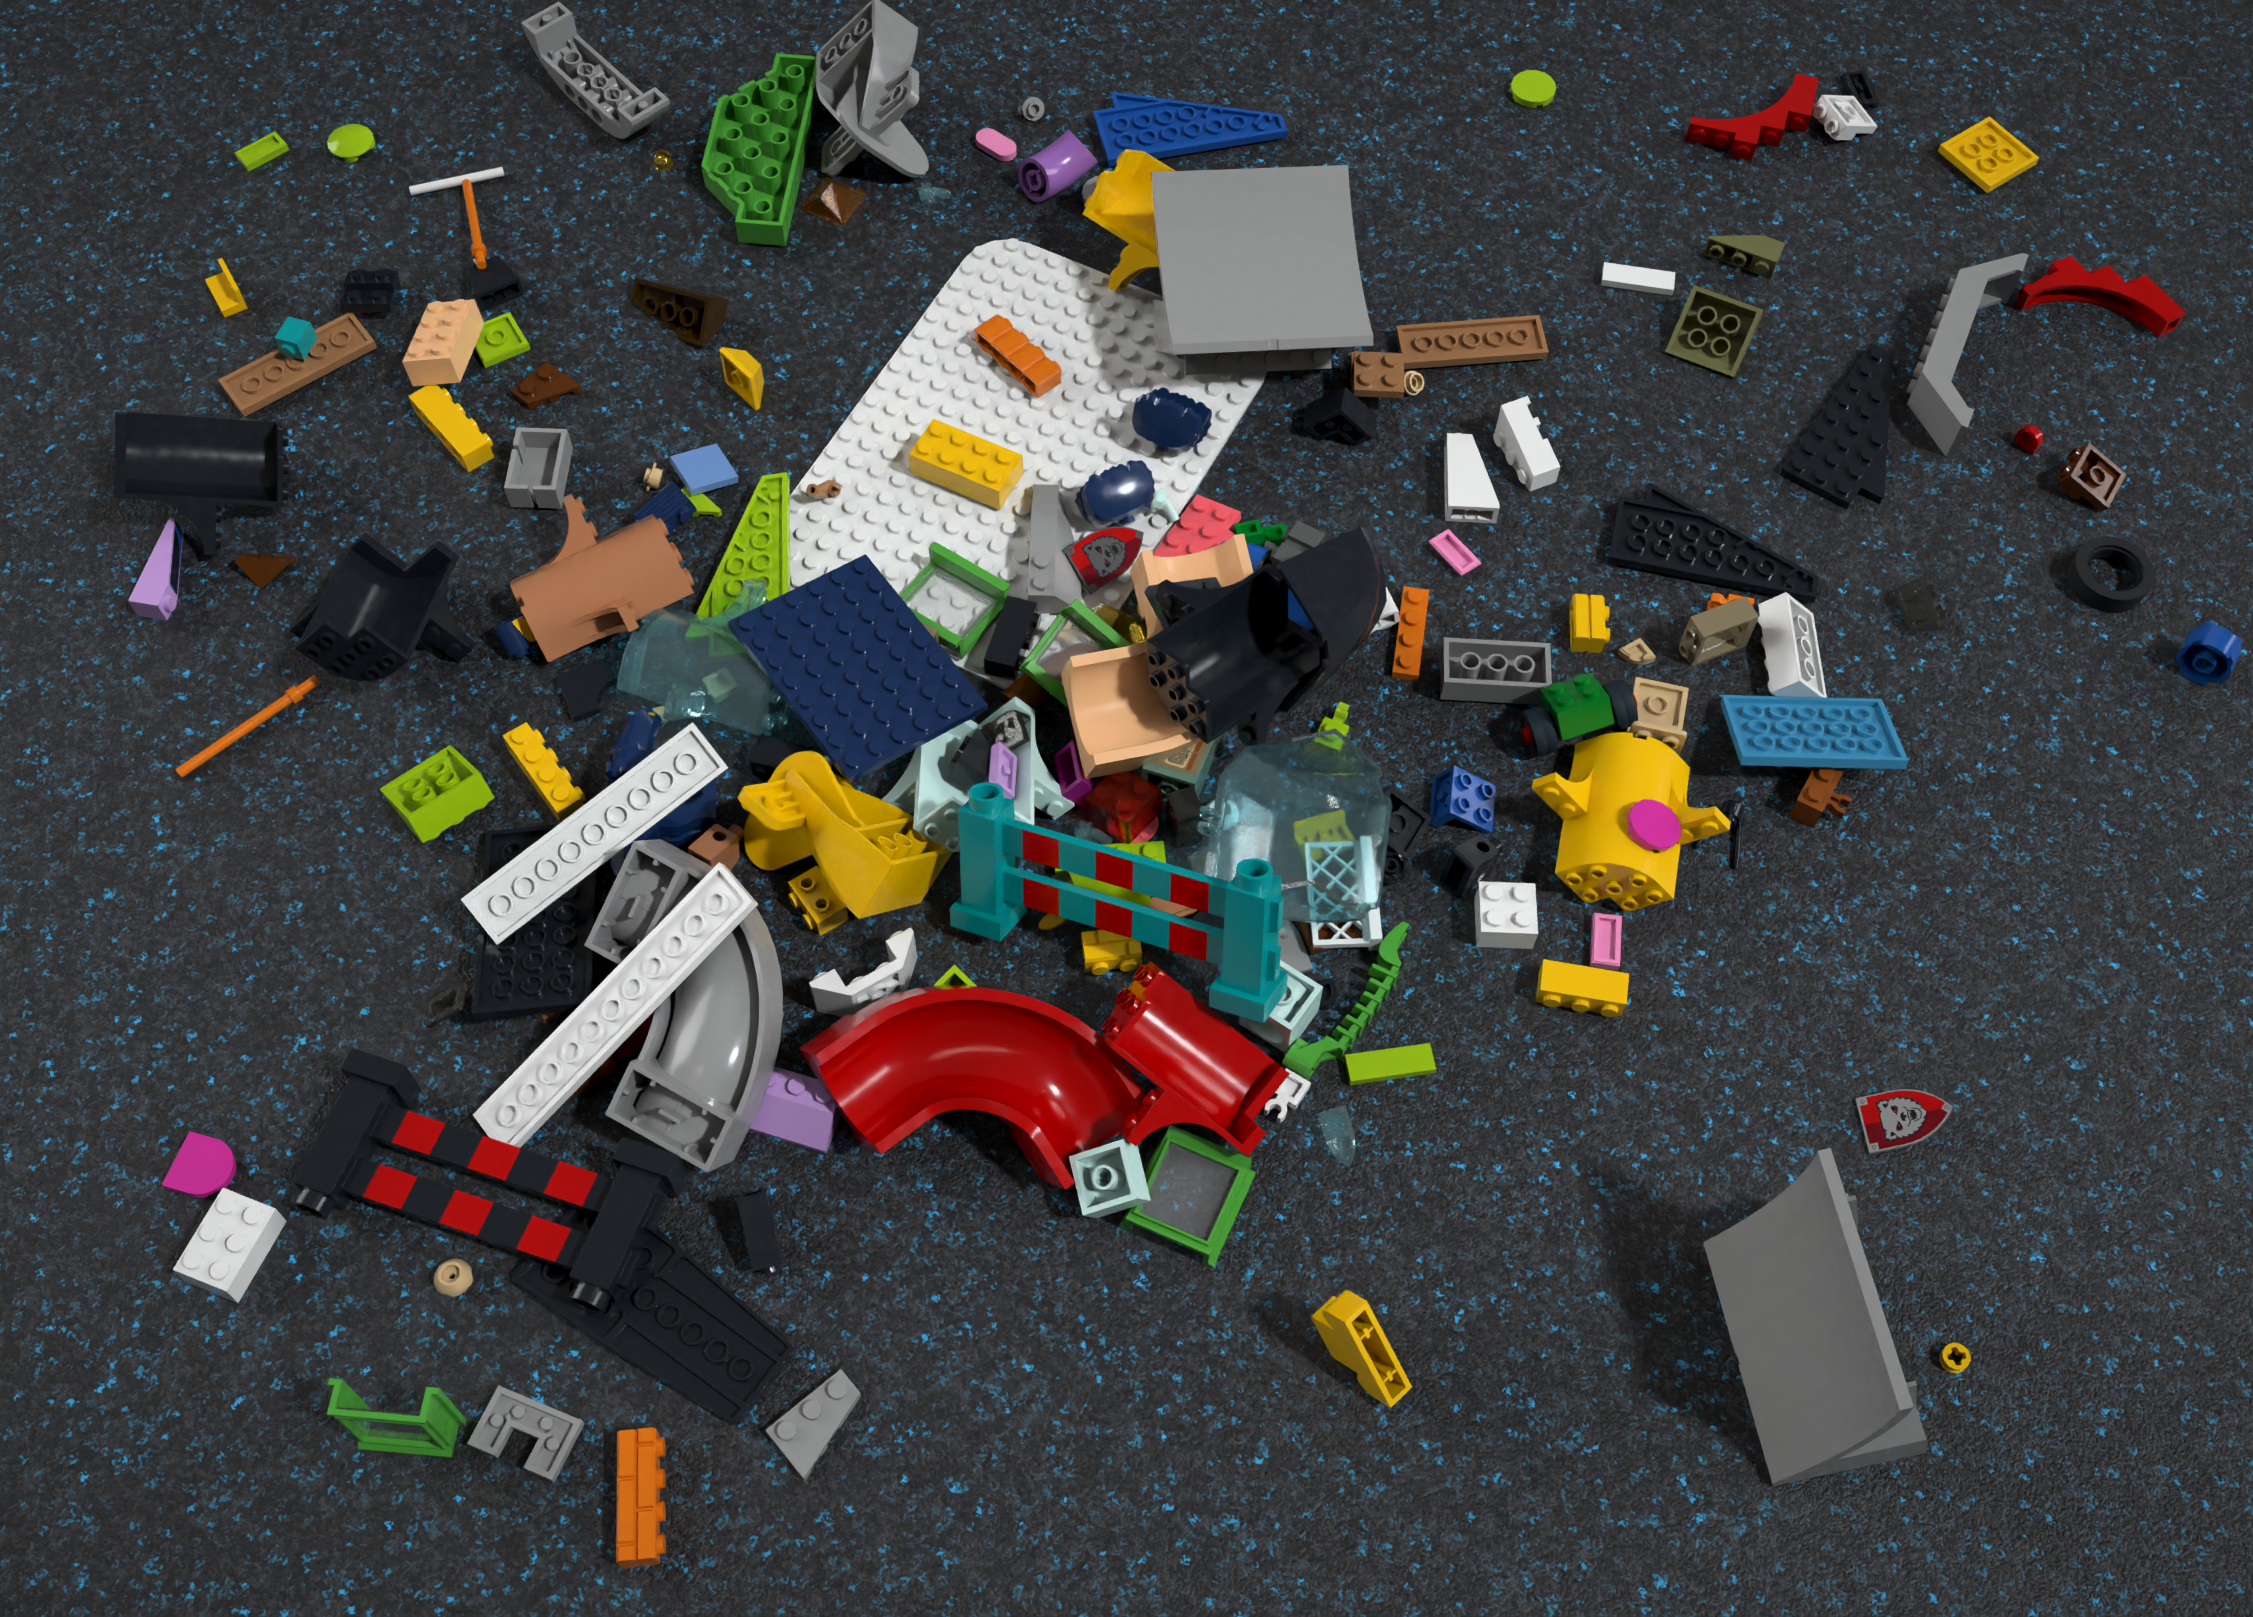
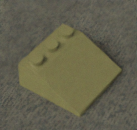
[1665,285,1763,378]

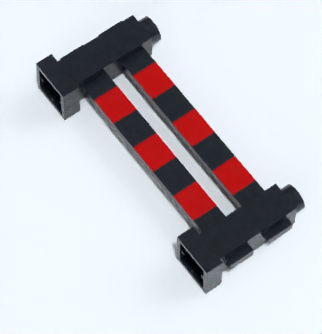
[292,1048,689,1314]

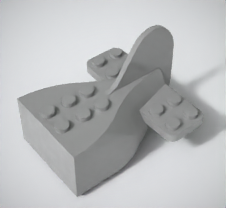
[816,0,929,178]

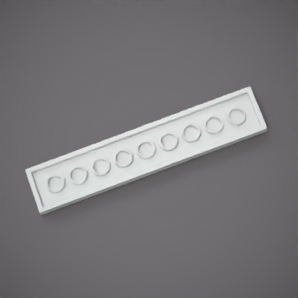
[461,722,729,945]

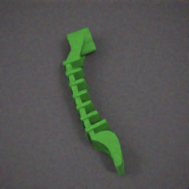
[1281,922,1409,1080]

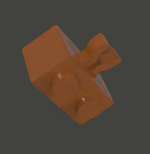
[1788,767,1852,828]

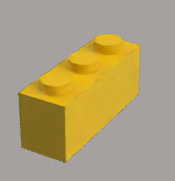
[1536,959,1629,1017]

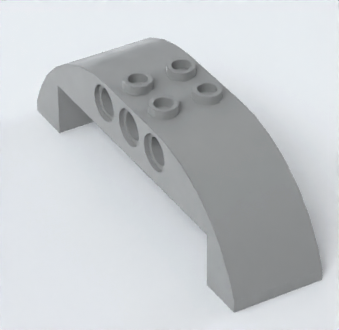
[521,1,670,139]

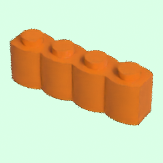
[974,314,1062,398]

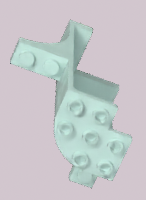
[881,696,1075,852]

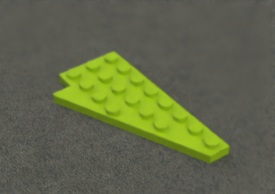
[686,472,790,662]

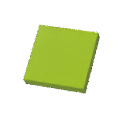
[474,312,530,368]

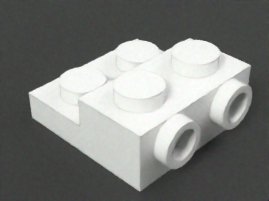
[1812,95,1878,141]

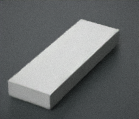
[1601,262,1676,296]

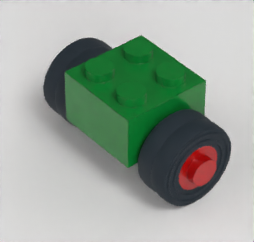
[1521,673,1638,757]

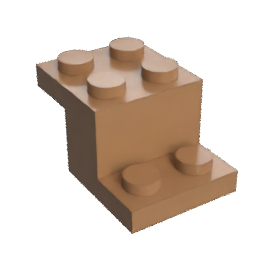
[1351,351,1404,398]

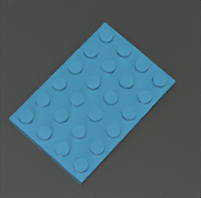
[1720,695,1908,770]

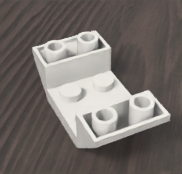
[809,928,917,1017]

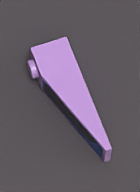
[128,517,183,621]

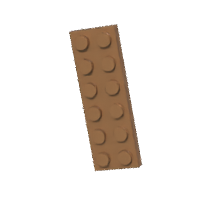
[218,313,377,417]
[1395,315,1549,369]

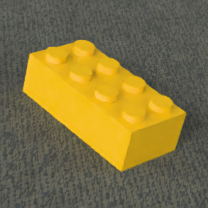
[909,419,1024,510]

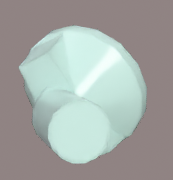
[1151,488,1179,523]

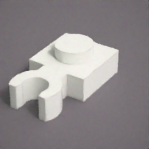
[1264,1068,1311,1123]

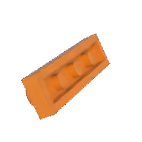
[1391,586,1429,682]

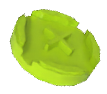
[1510,70,1556,108]

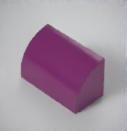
[1054,740,1093,808]

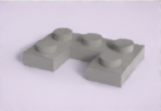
[467,1385,584,1483]

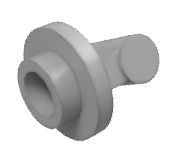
[1018,97,1044,121]

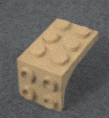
[1626,677,1689,755]

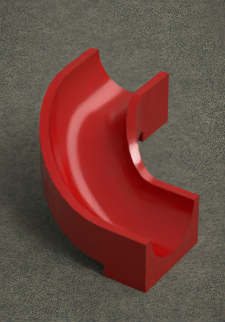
[798,985,1146,1190]

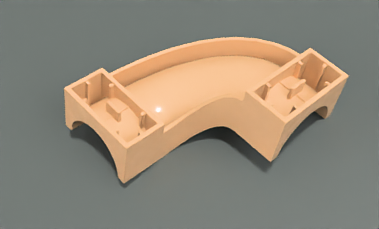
[1061,533,1254,779]

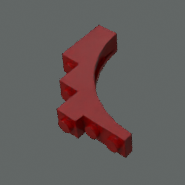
[1685,73,1819,161]
[2015,255,2186,338]

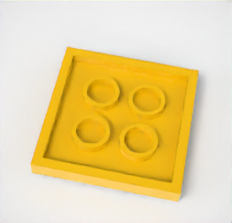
[1938,116,2039,193]

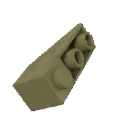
[1703,235,1786,279]

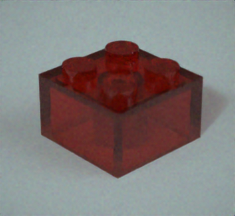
[1084,771,1163,844]

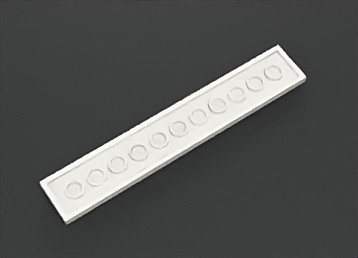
[473,862,758,1148]

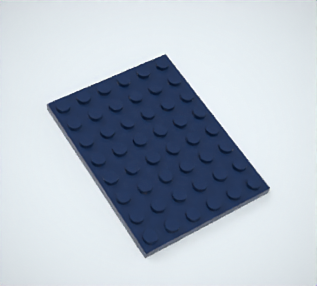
[728,554,988,784]

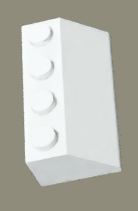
[1758,592,1827,698]

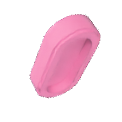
[976,128,1017,162]

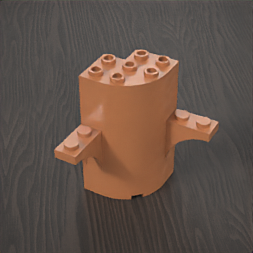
[510,494,695,662]

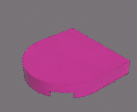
[162,1131,237,1198]

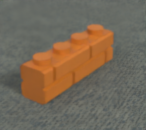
[616,1427,666,1568]

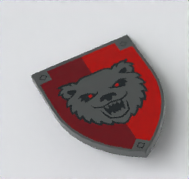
[1064,526,1144,595]

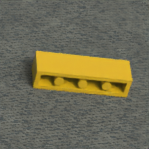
[408,384,494,473]

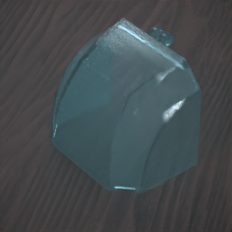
[1197,729,1392,923]

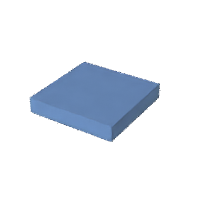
[670,443,738,496]

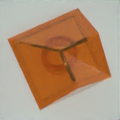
[802,176,866,226]

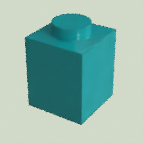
[274,316,318,360]

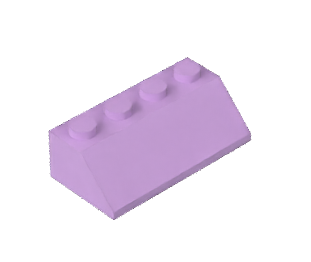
[749,1067,842,1154]

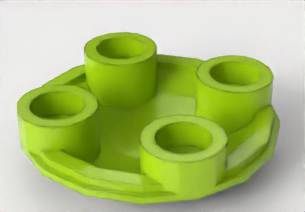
[327,124,376,163]

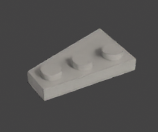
[766,1369,861,1481]

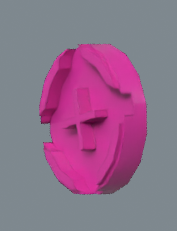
[1626,799,1681,852]

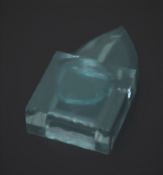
[1316,1105,1356,1167]

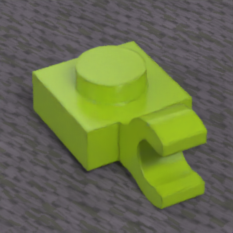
[1314,702,1350,753]

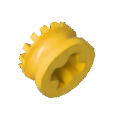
[1939,1343,1971,1374]

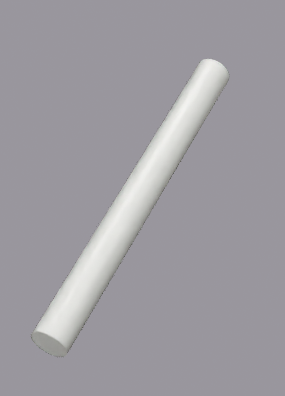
[409,167,505,196]

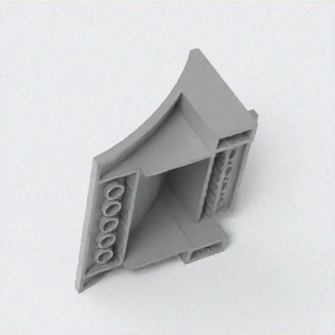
[1151,165,1373,375]
[1703,1148,1927,1486]

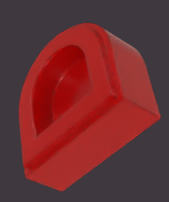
[2013,424,2043,455]

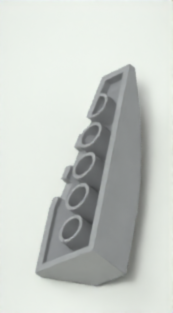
[1028,484,1082,614]

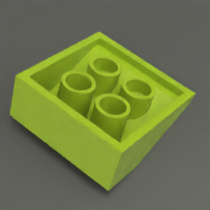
[380,745,495,843]

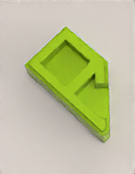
[681,487,722,517]

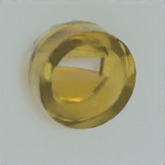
[653,150,673,171]

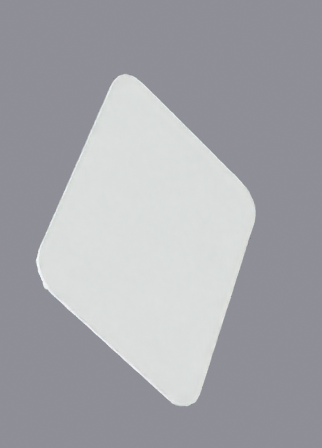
[790,238,1267,695]

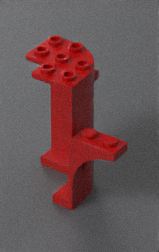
[1101,961,1290,1156]

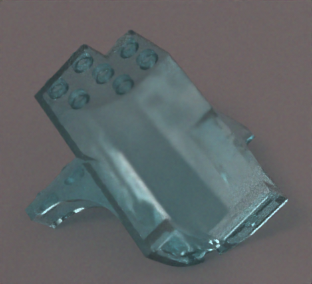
[616,579,787,735]

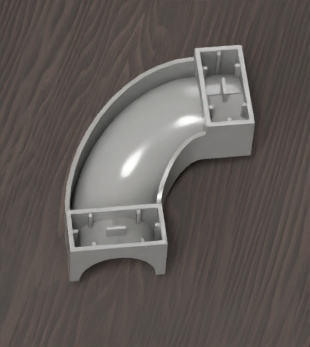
[584,839,783,1172]

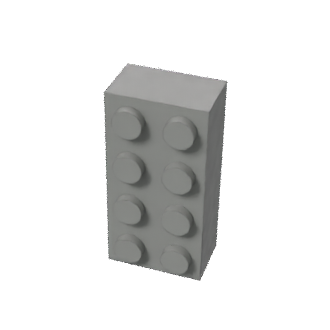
[1440,637,1552,705]

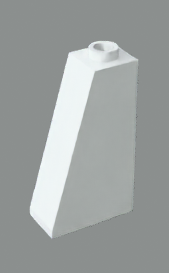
[1444,433,1500,524]

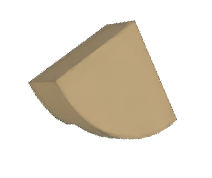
[1617,638,1656,665]

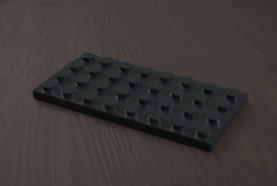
[472,824,599,1020]

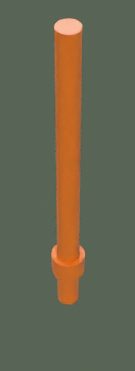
[462,179,487,270]
[175,675,320,778]

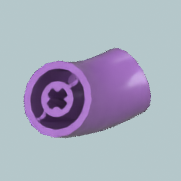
[1018,129,1098,202]

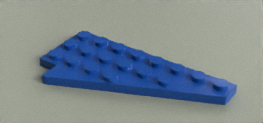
[1093,92,1288,167]

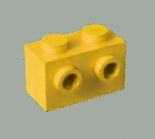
[788,866,849,936]

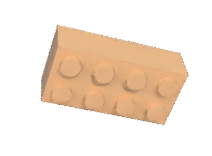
[402,299,484,386]

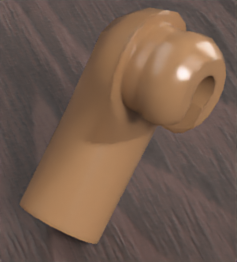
[806,480,841,500]

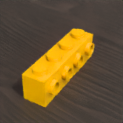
[502,722,586,823]

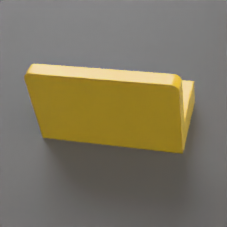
[205,258,248,317]

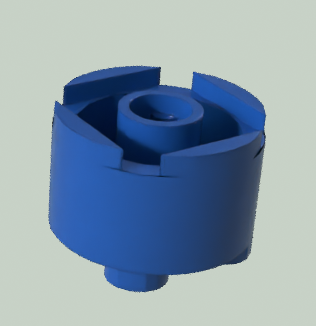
[2176,621,2242,685]

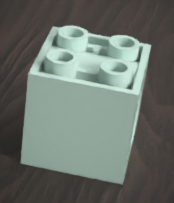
[1239,960,1323,1053]

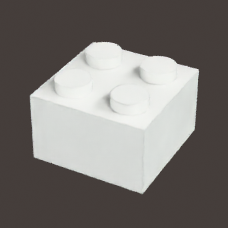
[1474,881,1538,949]

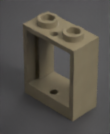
[1679,597,1759,666]

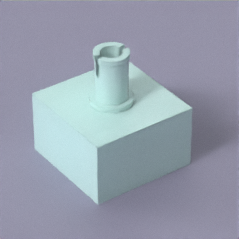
[1069,1139,1151,1218]

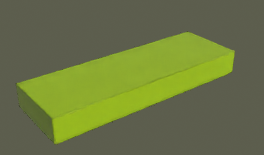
[1344,1043,1436,1085]

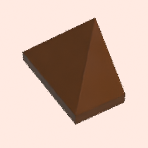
[234,553,296,590]

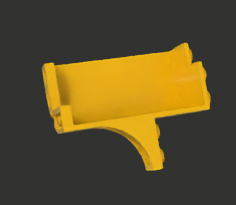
[1083,149,1175,292]
[1532,732,1730,912]

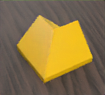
[719,347,764,411]

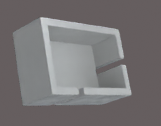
[504,427,573,509]

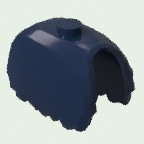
[1132,387,1212,453]
[1075,460,1155,528]

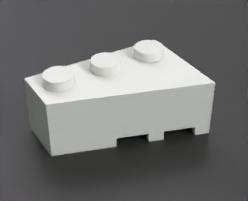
[1493,396,1560,491]

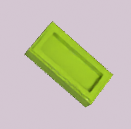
[235,132,289,172]

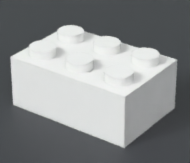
[173,1188,287,1303]

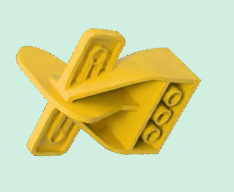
[738,751,953,919]

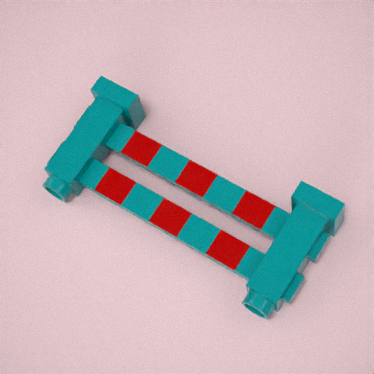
[950,782,1288,1023]

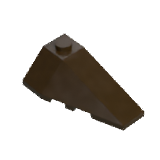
[631,277,728,346]

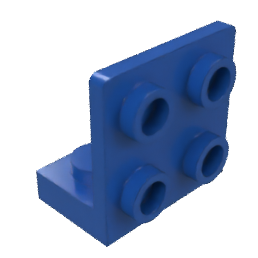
[1430,765,1496,834]

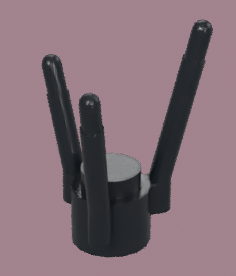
[1694,800,1744,869]

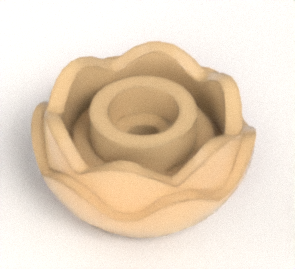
[434,1259,473,1297]

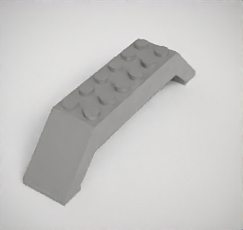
[1906,253,2028,459]

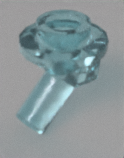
[918,182,951,206]
[1074,820,1113,845]

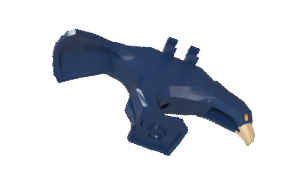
[606,706,716,877]

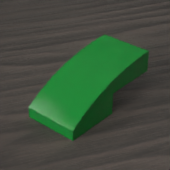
[1234,520,1287,547]

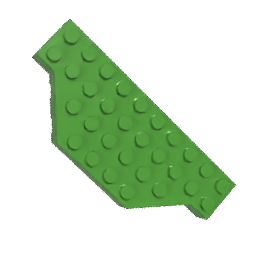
[701,53,819,246]

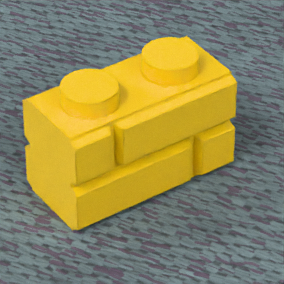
[1569,594,1610,653]
[1081,930,1142,975]

